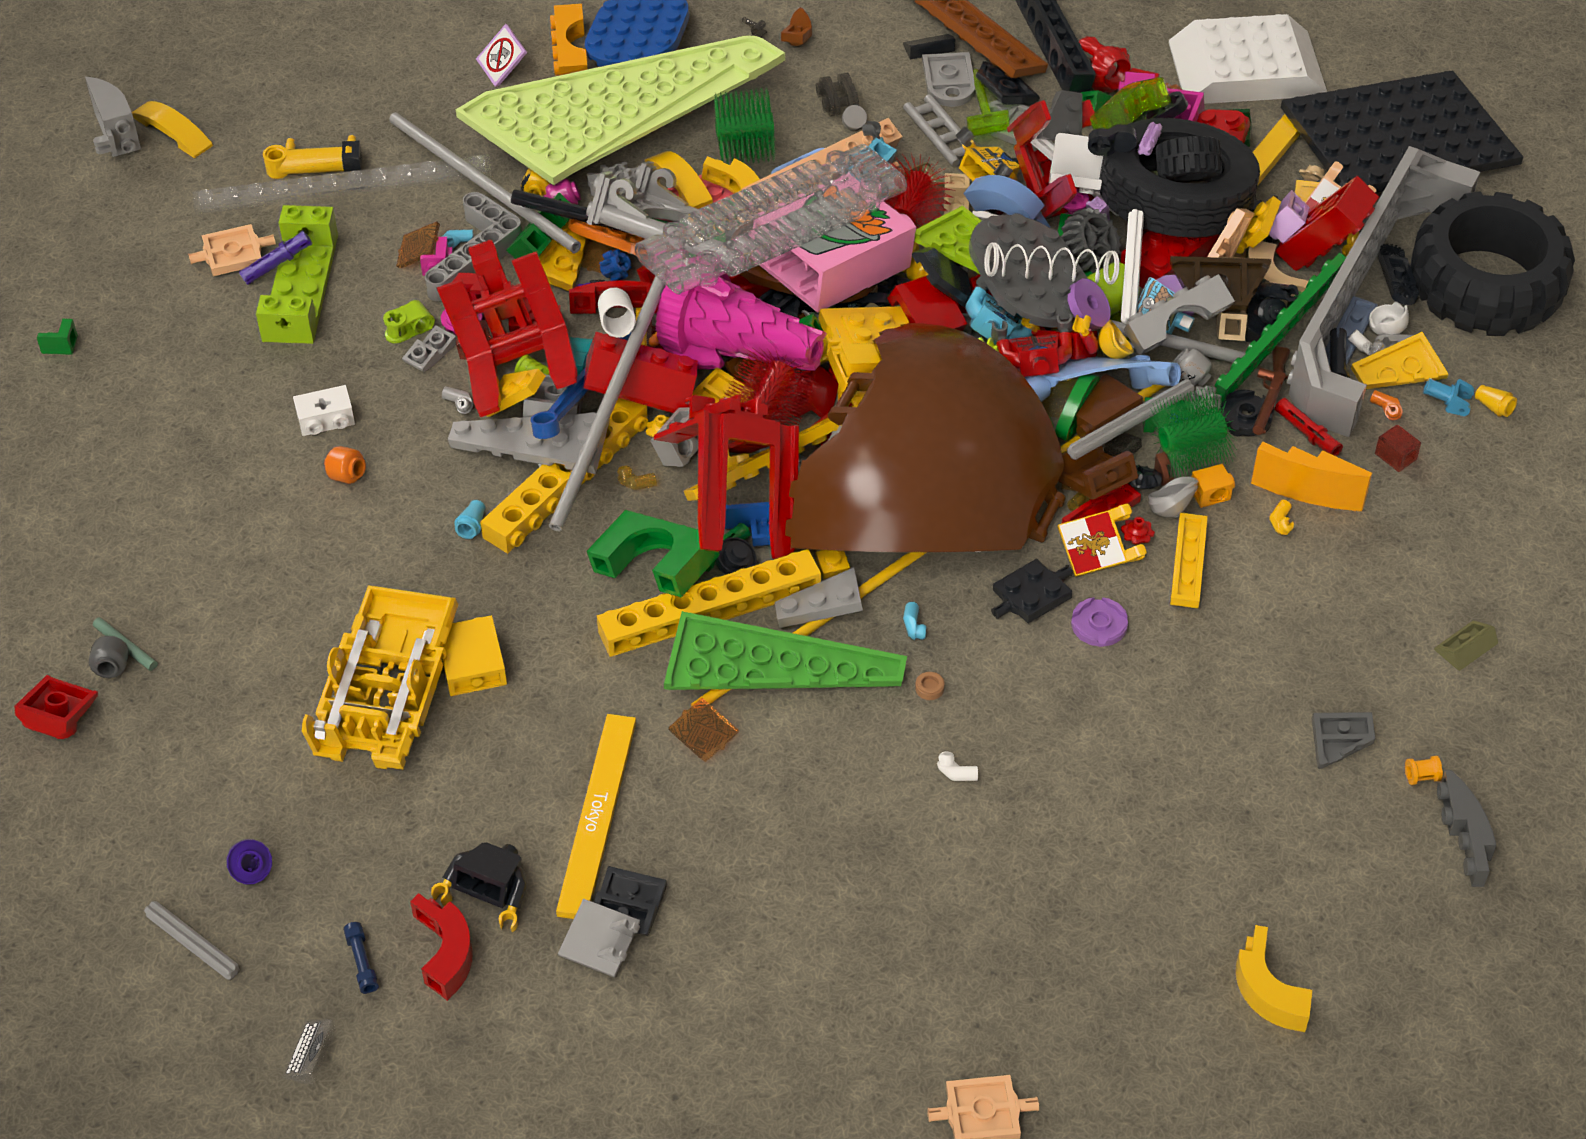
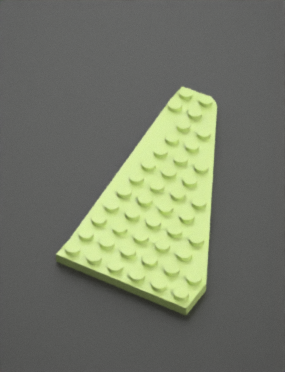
[456,36,785,185]

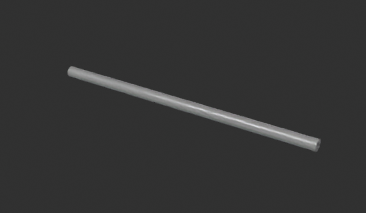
[389,112,581,253]
[549,265,672,532]

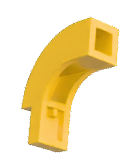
[701,156,760,225]
[1236,925,1312,1032]

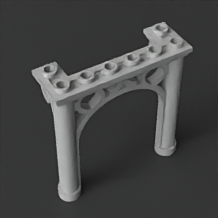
[586,161,744,272]

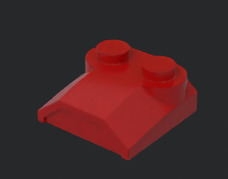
[1197,109,1250,144]
[14,675,98,739]

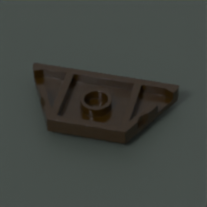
[1170,256,1271,310]

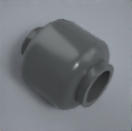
[89,636,129,678]

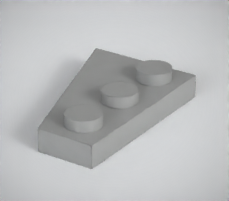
[775,568,863,628]

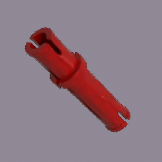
[1274,398,1343,456]

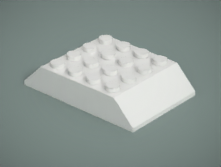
[1169,14,1327,104]

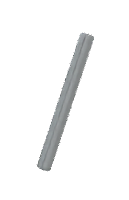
[1067,380,1194,459]

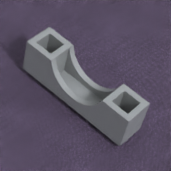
[1124,274,1235,355]

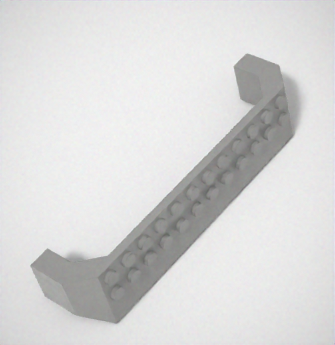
[1287,146,1480,437]

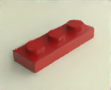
[1061,483,1141,524]

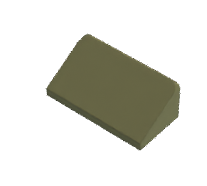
[1434,620,1498,671]

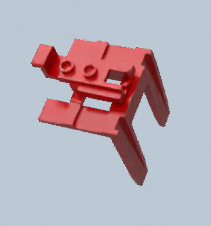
[1007,99,1098,220]
[437,239,577,417]
[654,394,799,559]

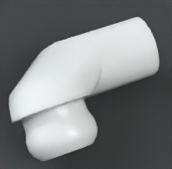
[937,751,978,781]

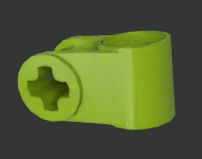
[383,300,435,344]

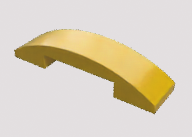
[132,101,213,158]
[644,151,713,209]

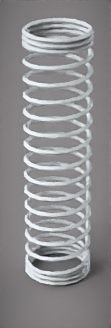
[598,288,636,338]

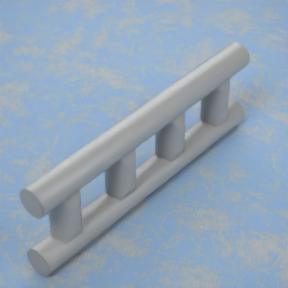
[903,94,965,167]

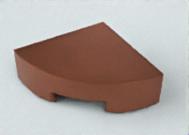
[1154,452,1174,486]

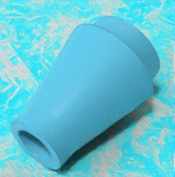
[454,500,486,539]

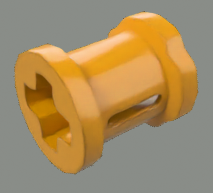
[1405,756,1443,785]

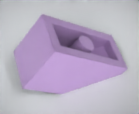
[1269,190,1310,243]

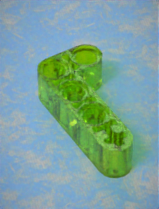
[1089,77,1171,130]

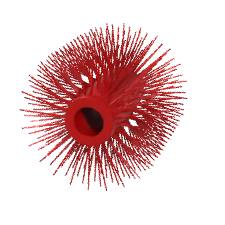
[875,154,956,229]
[724,347,818,426]

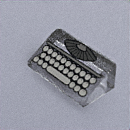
[283,1019,336,1086]

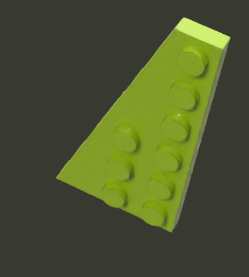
[914,205,982,274]

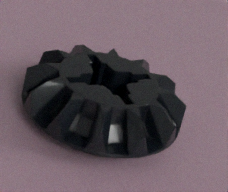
[1128,464,1162,489]

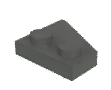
[1036,90,1082,141]
[1312,712,1376,769]

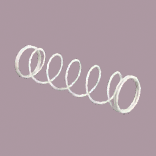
[984,242,1120,284]

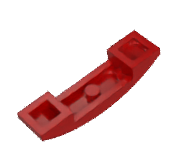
[569,280,661,314]

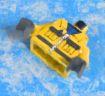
[956,126,1020,181]

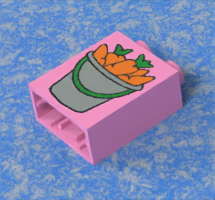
[750,174,916,313]

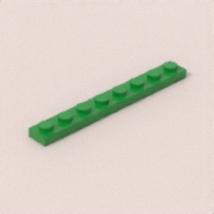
[1215,252,1346,403]

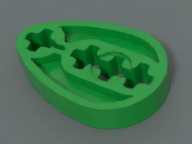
[1055,374,1100,441]

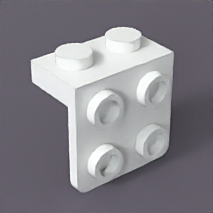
[1049,133,1103,194]

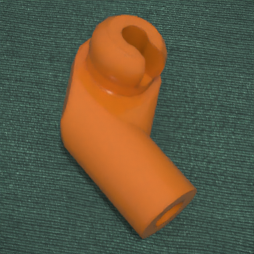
[1370,390,1403,420]

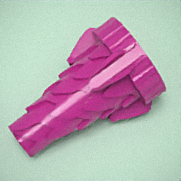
[656,258,827,370]

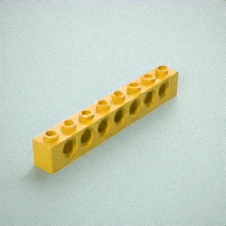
[480,398,648,554]
[597,549,821,657]

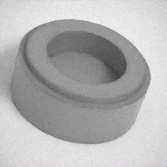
[842,105,867,130]

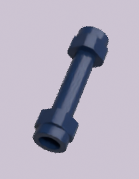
[343,922,379,994]

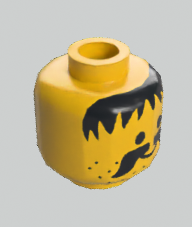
[521,168,550,196]

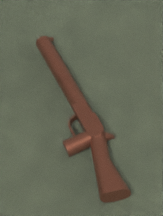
[1253,346,1290,435]

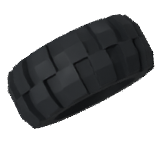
[1410,191,1575,336]

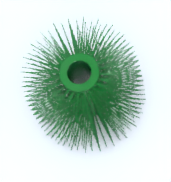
[714,88,776,165]
[1149,387,1237,478]

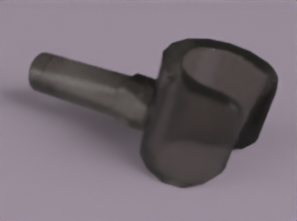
[742,17,767,38]

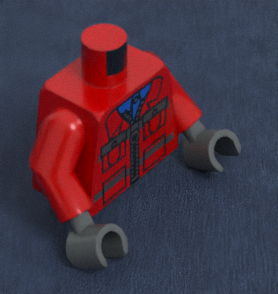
[991,314,1073,377]

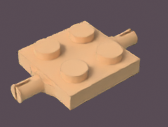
[188,224,276,276]
[927,1075,1039,1139]

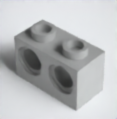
[650,407,698,467]

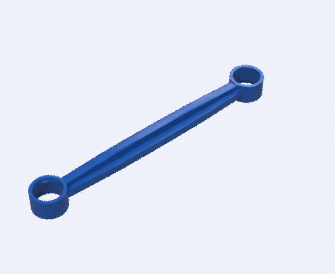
[530,331,632,439]

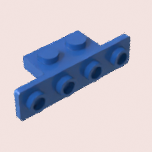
[725,502,770,546]

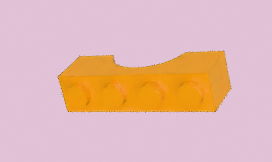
[550,4,588,76]

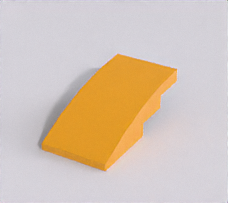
[1251,442,1372,511]

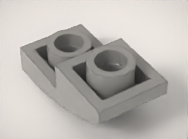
[402,325,458,372]

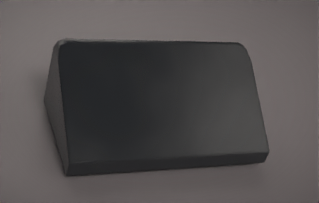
[903,34,956,60]
[1246,297,1273,342]

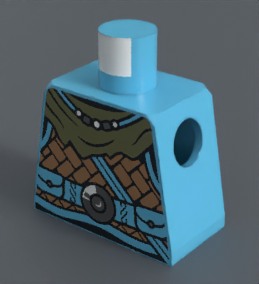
[1137,277,1195,334]

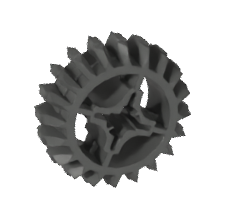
[1061,207,1123,273]

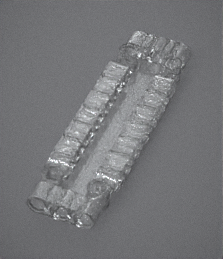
[635,144,907,294]

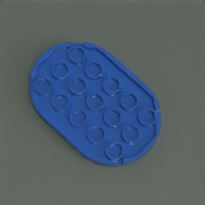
[585,0,690,67]

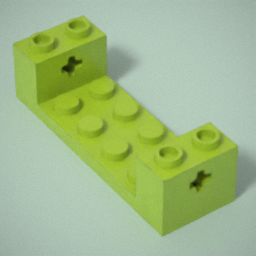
[256,205,338,344]

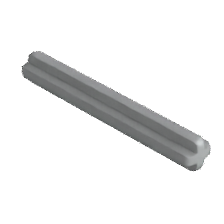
[144,901,240,980]

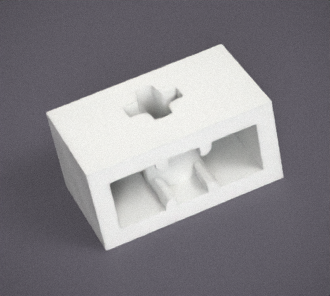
[293,385,355,436]

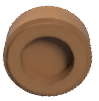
[915,672,944,700]

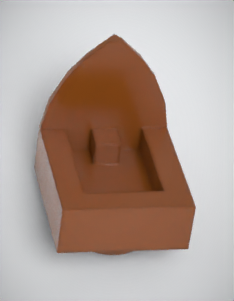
[781,7,812,46]

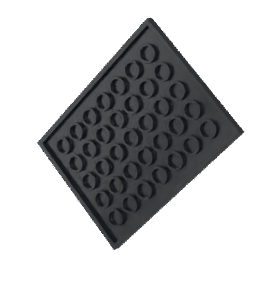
[1281,70,1523,191]

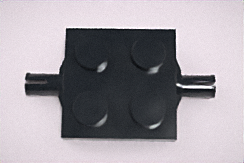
[991,558,1073,624]

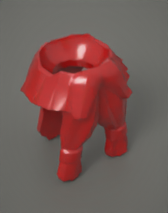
[1079,36,1131,93]

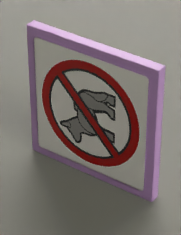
[476,24,527,87]

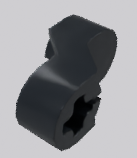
[1088,124,1137,156]

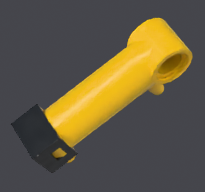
[263,135,362,179]

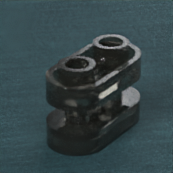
[815,72,859,117]

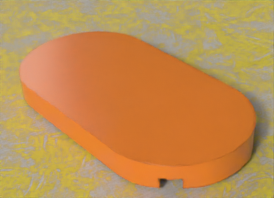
[568,219,656,258]

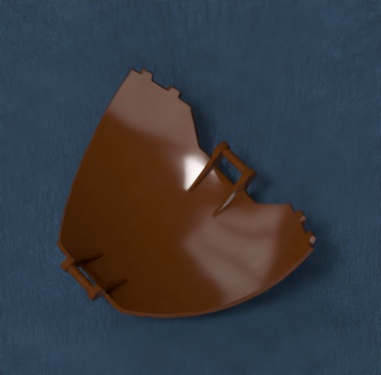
[785,323,1066,552]

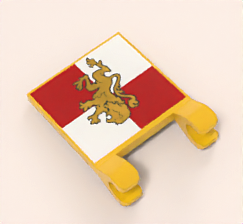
[1057,504,1147,577]

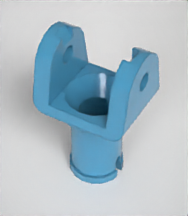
[1423,378,1475,416]

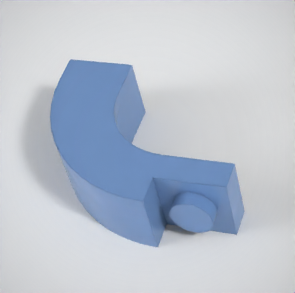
[964,175,1050,228]

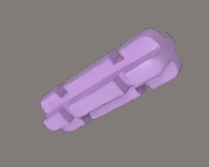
[1138,122,1162,156]

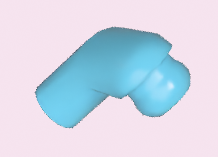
[441,229,473,248]
[903,602,927,640]

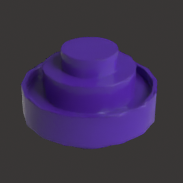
[226,839,272,884]

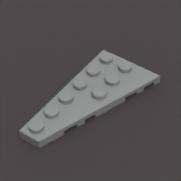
[448,412,610,474]

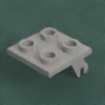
[558,899,640,978]

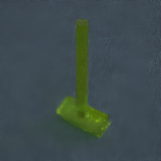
[966,69,1010,137]

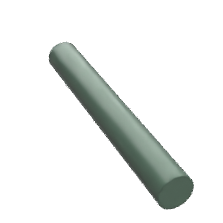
[93,617,158,671]

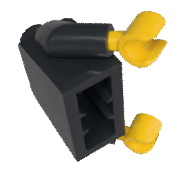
[431,842,527,932]

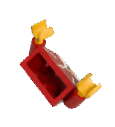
[1021,315,1100,360]

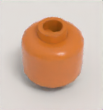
[324,446,366,484]

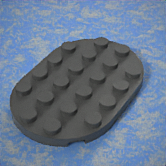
[969,213,1088,327]

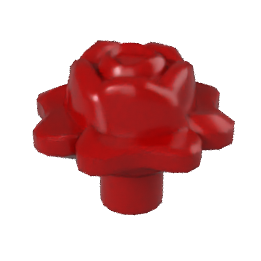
[1121,517,1155,545]

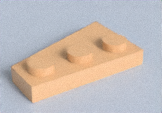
[1207,208,1254,258]

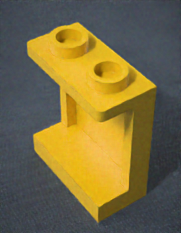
[442,615,507,696]

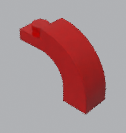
[410,893,473,1001]

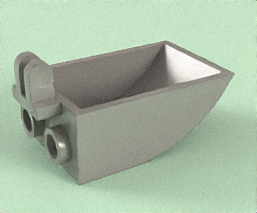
[85,76,141,157]

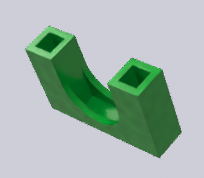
[586,510,720,598]

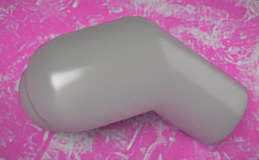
[442,386,473,414]

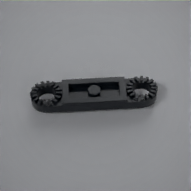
[1378,243,1419,305]

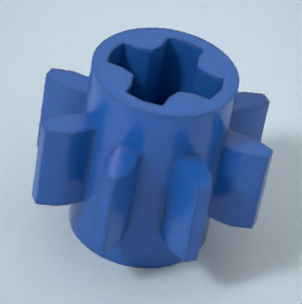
[599,249,631,281]

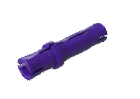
[239,230,312,285]

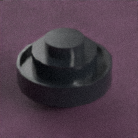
[715,537,757,575]

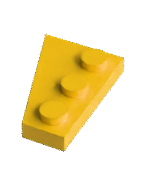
[1351,332,1448,389]

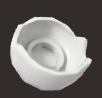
[1369,302,1409,335]

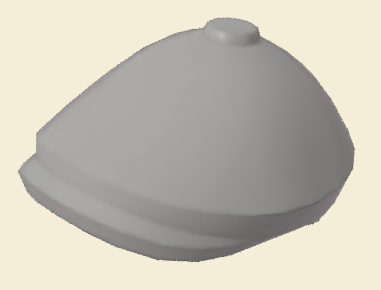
[1148,477,1198,518]

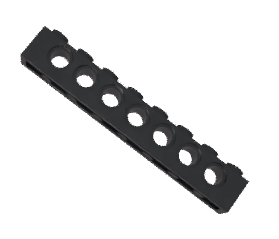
[1015,0,1096,93]

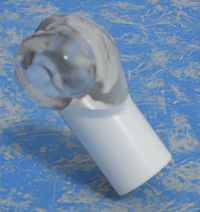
[1348,330,1386,355]

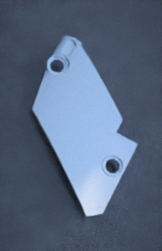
[1025,355,1181,402]

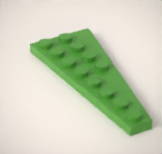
[664,611,907,690]

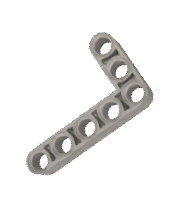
[425,192,522,301]

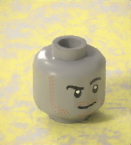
[1173,348,1212,387]

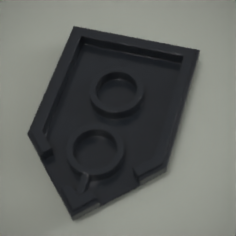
[976,61,1040,105]
[912,247,972,308]

